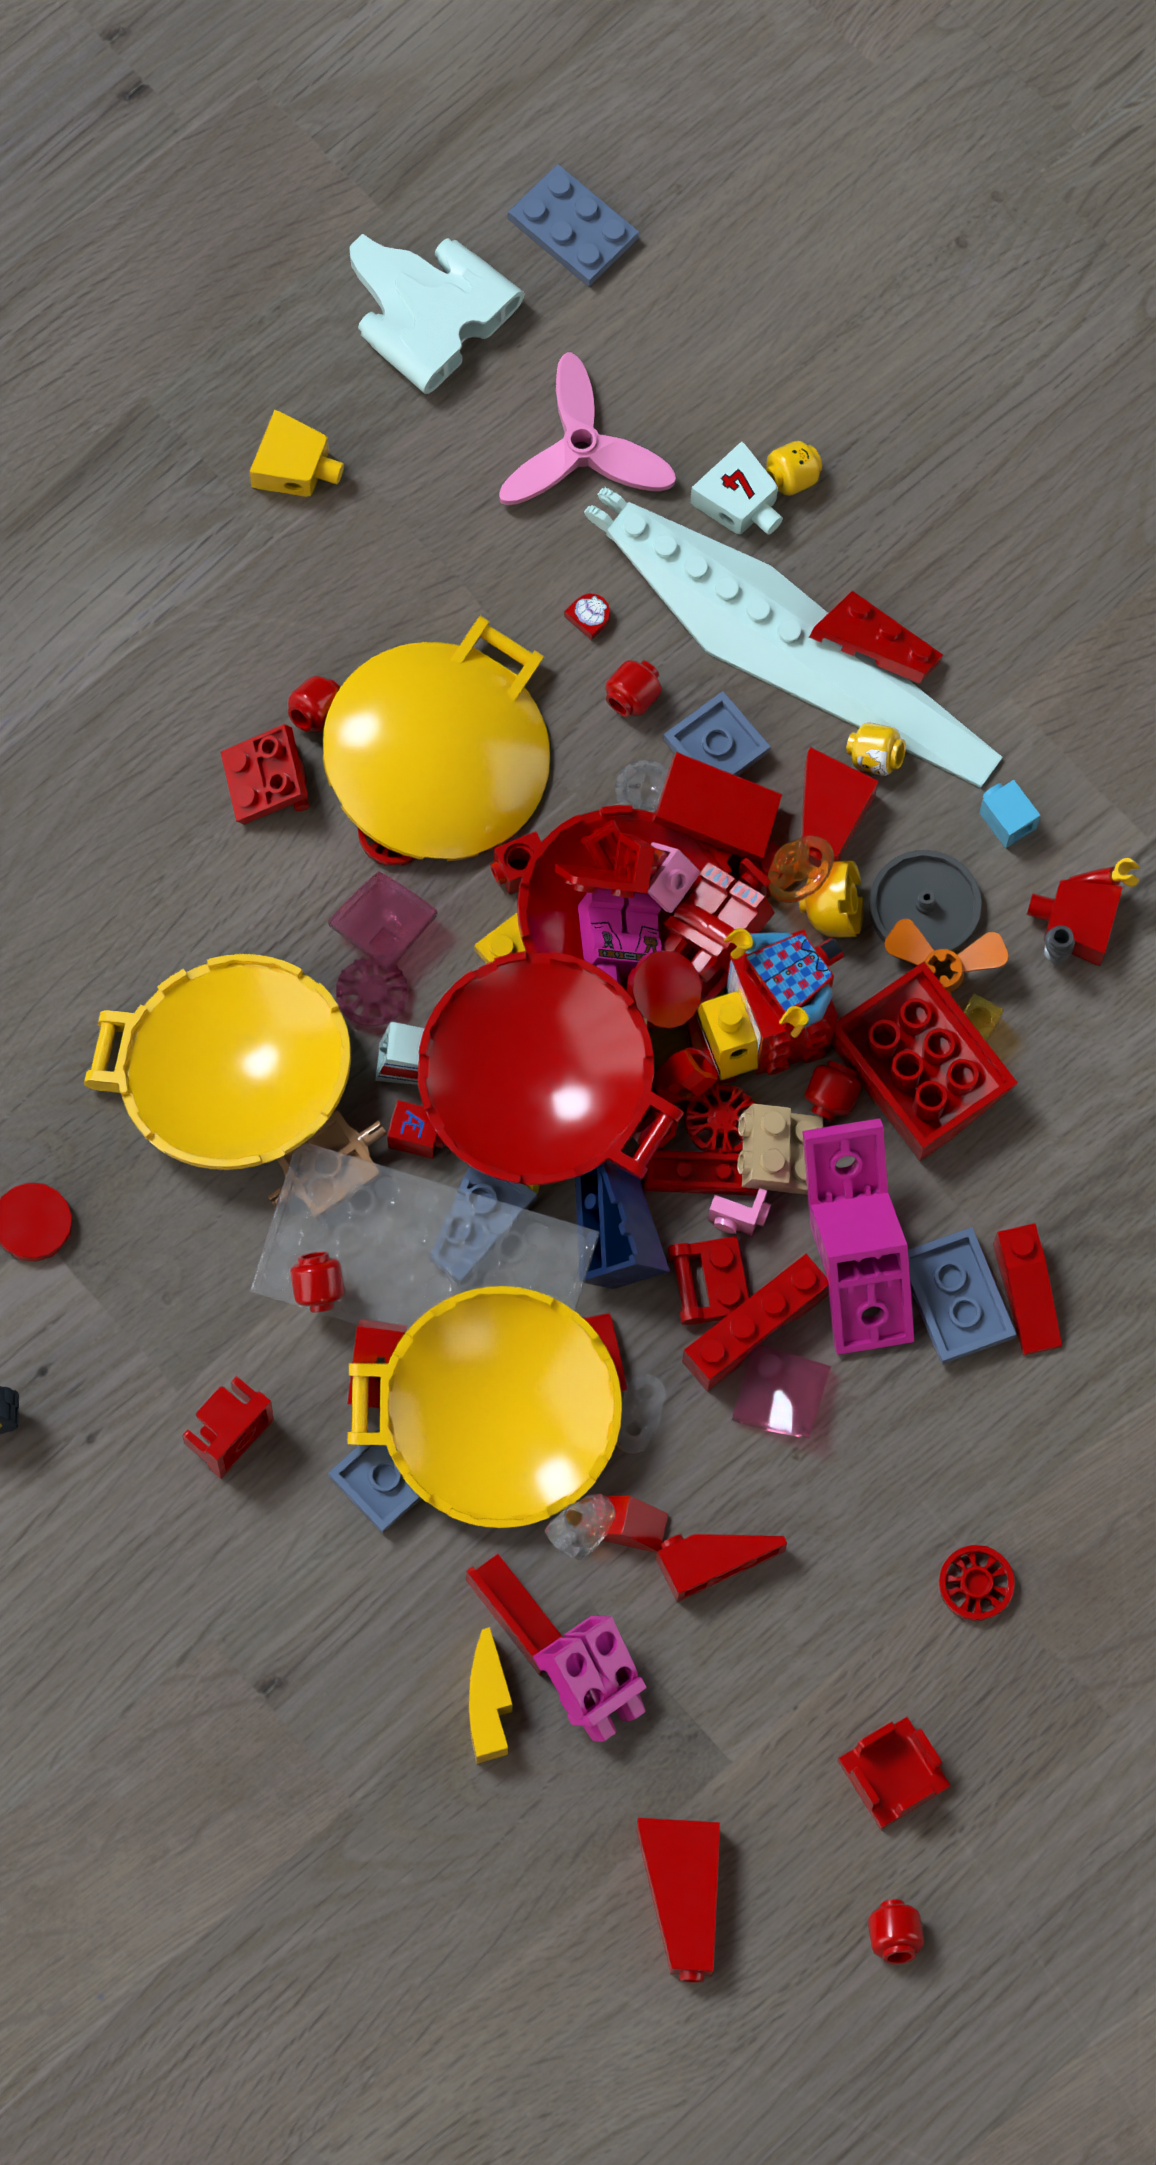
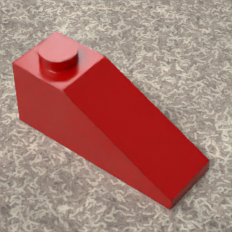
[993,1223,1062,1356]
[656,1534,787,1602]

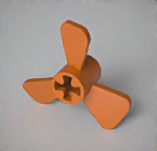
[885,919,1009,997]

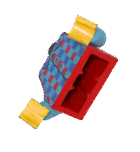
[724,928,844,1038]

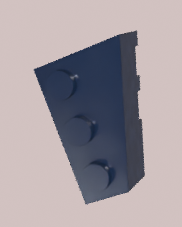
[575,1160,670,1289]

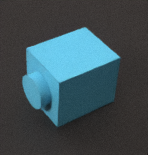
[979,780,1041,849]

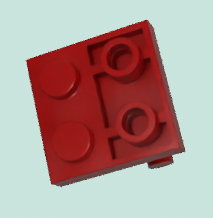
[220,724,309,825]

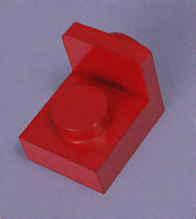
[738,840,799,899]

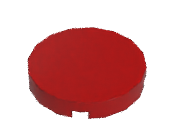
[627,950,702,1029]
[0,1183,73,1262]

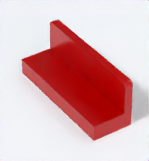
[466,1554,562,1675]

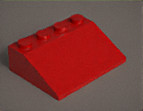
[831,961,1018,1161]

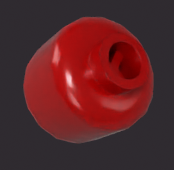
[605,660,662,717]
[288,676,340,733]
[804,1060,862,1121]
[290,1252,345,1313]
[868,1899,924,1964]

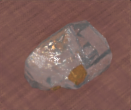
[545,1494,615,1560]

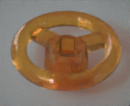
[768,836,834,903]

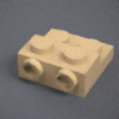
[737,1104,823,1195]

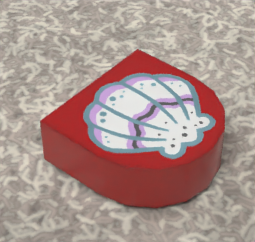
[564,593,610,640]

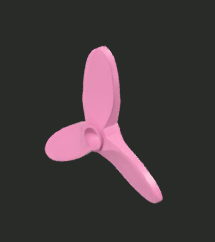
[499,352,676,505]

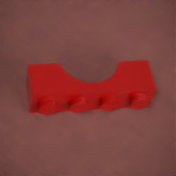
[682,1254,829,1391]

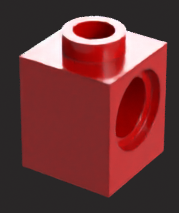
[490,831,541,895]

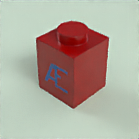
[387,1100,445,1159]

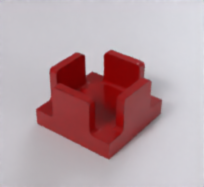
[182,1376,274,1479]
[837,1717,951,1830]

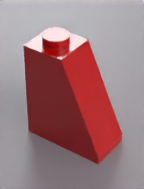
[800,747,879,867]

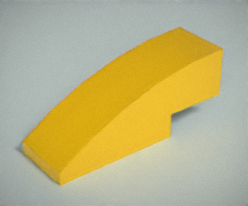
[469,1627,513,1764]

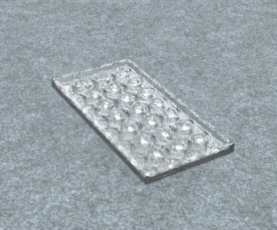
[250,1142,600,1330]

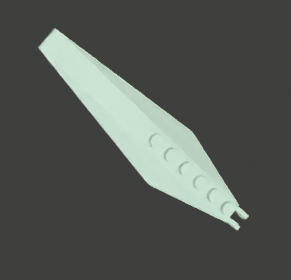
[584,487,1002,788]

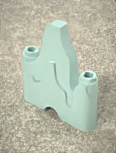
[350,234,524,394]

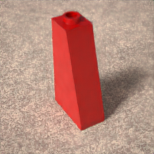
[636,1818,720,1983]

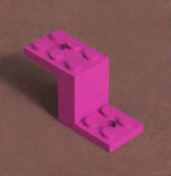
[802,1118,914,1355]

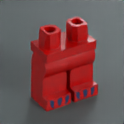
[661,862,775,982]

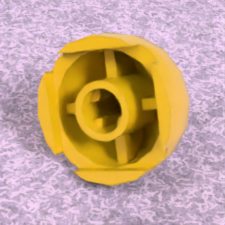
[799,861,863,938]

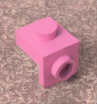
[708,1188,771,1236]

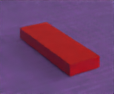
[644,1150,759,1196]

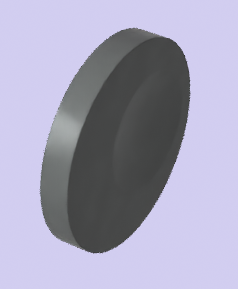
[869,850,981,953]

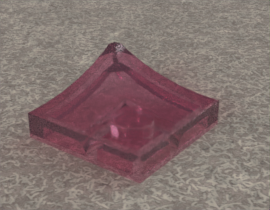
[328,871,438,972]
[732,1344,831,1438]

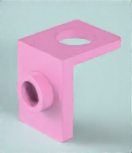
[648,842,701,913]

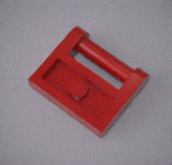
[667,1236,749,1325]

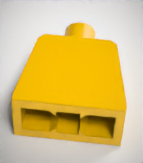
[250,410,344,497]

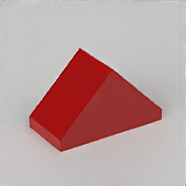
[581,1496,668,1553]

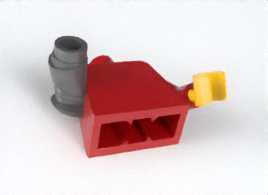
[1026,858,1140,966]

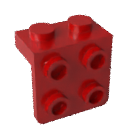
[554,833,658,898]

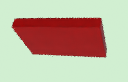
[653,752,782,864]

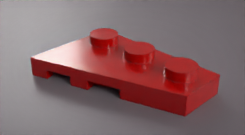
[809,590,943,684]

